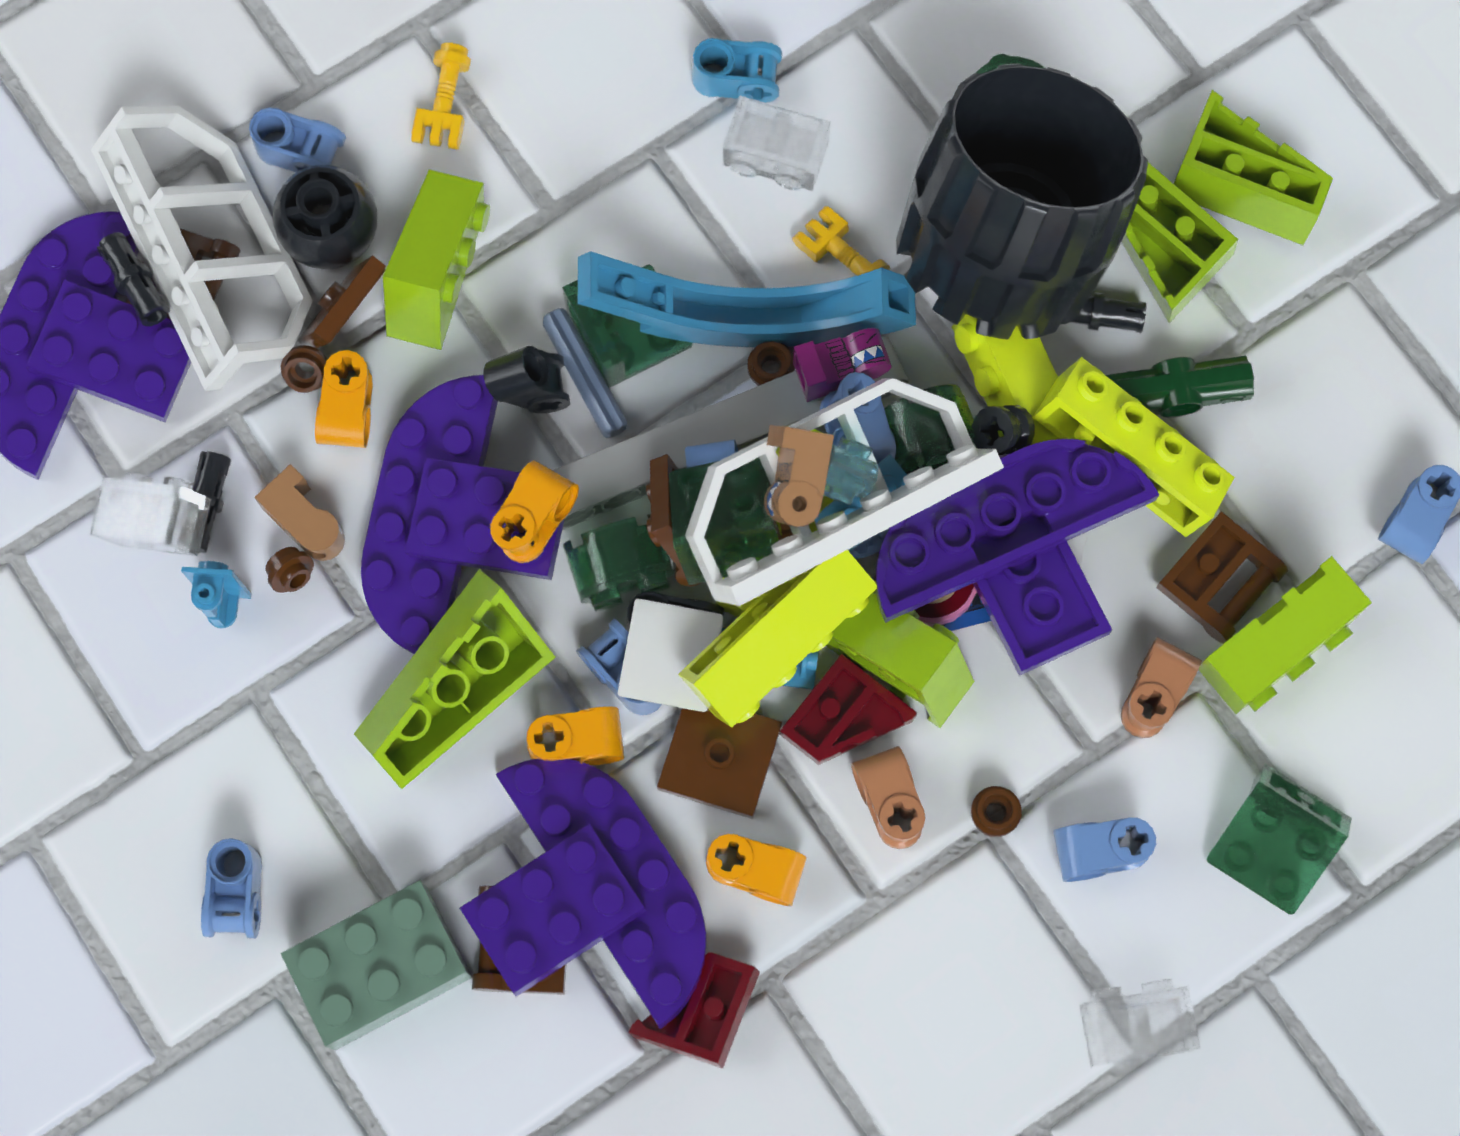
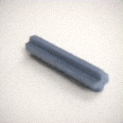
[543,308,627,438]

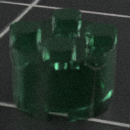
[884,384,978,475]
[563,514,675,612]

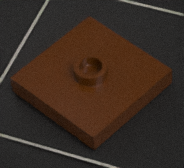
[297,255,386,349]
[657,708,782,819]

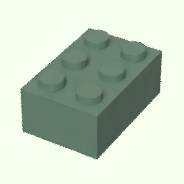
[280,880,472,1050]

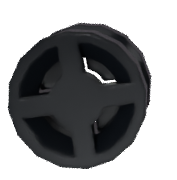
[972,405,1035,455]

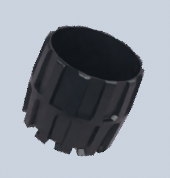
[896,63,1148,339]

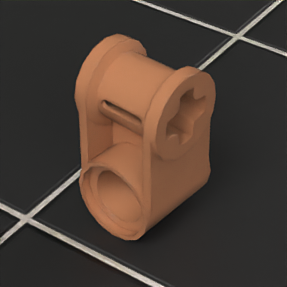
[1121,637,1202,738]
[851,746,925,849]

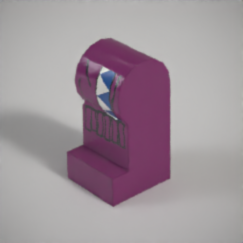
[793,328,892,402]

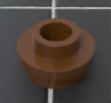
[747,342,795,386]
[281,345,328,393]
[265,547,314,593]
[971,786,1022,837]

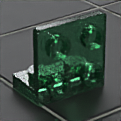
[562,264,693,388]
[669,457,782,585]
[1207,764,1352,915]

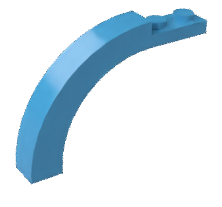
[578,251,916,348]

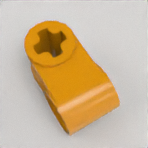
[315,350,373,448]
[490,460,579,563]
[526,706,625,765]
[706,834,807,907]

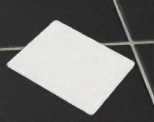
[618,599,723,712]

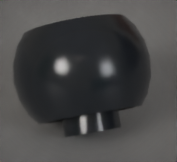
[273,165,377,269]

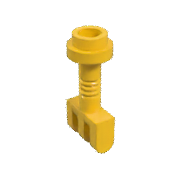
[411,43,471,150]
[792,206,890,276]

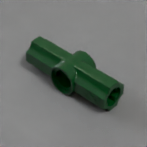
[1105,356,1254,418]

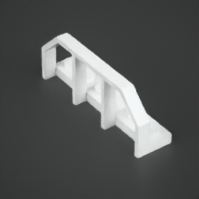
[91,105,313,391]
[685,378,1004,606]

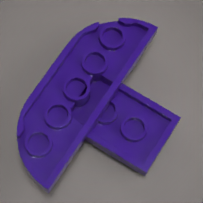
[0,211,191,480]
[361,375,565,654]
[875,439,1159,676]
[459,759,707,1029]

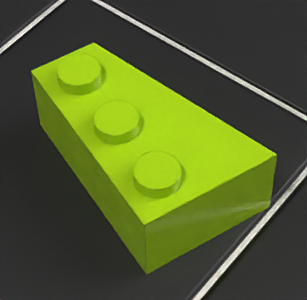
[1174,90,1333,245]
[1122,162,1238,323]
[383,169,490,350]
[1199,556,1372,714]
[826,590,975,728]

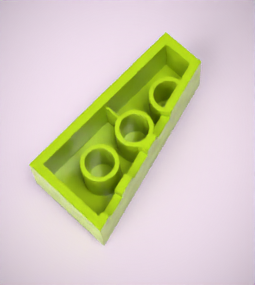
[354,569,556,790]

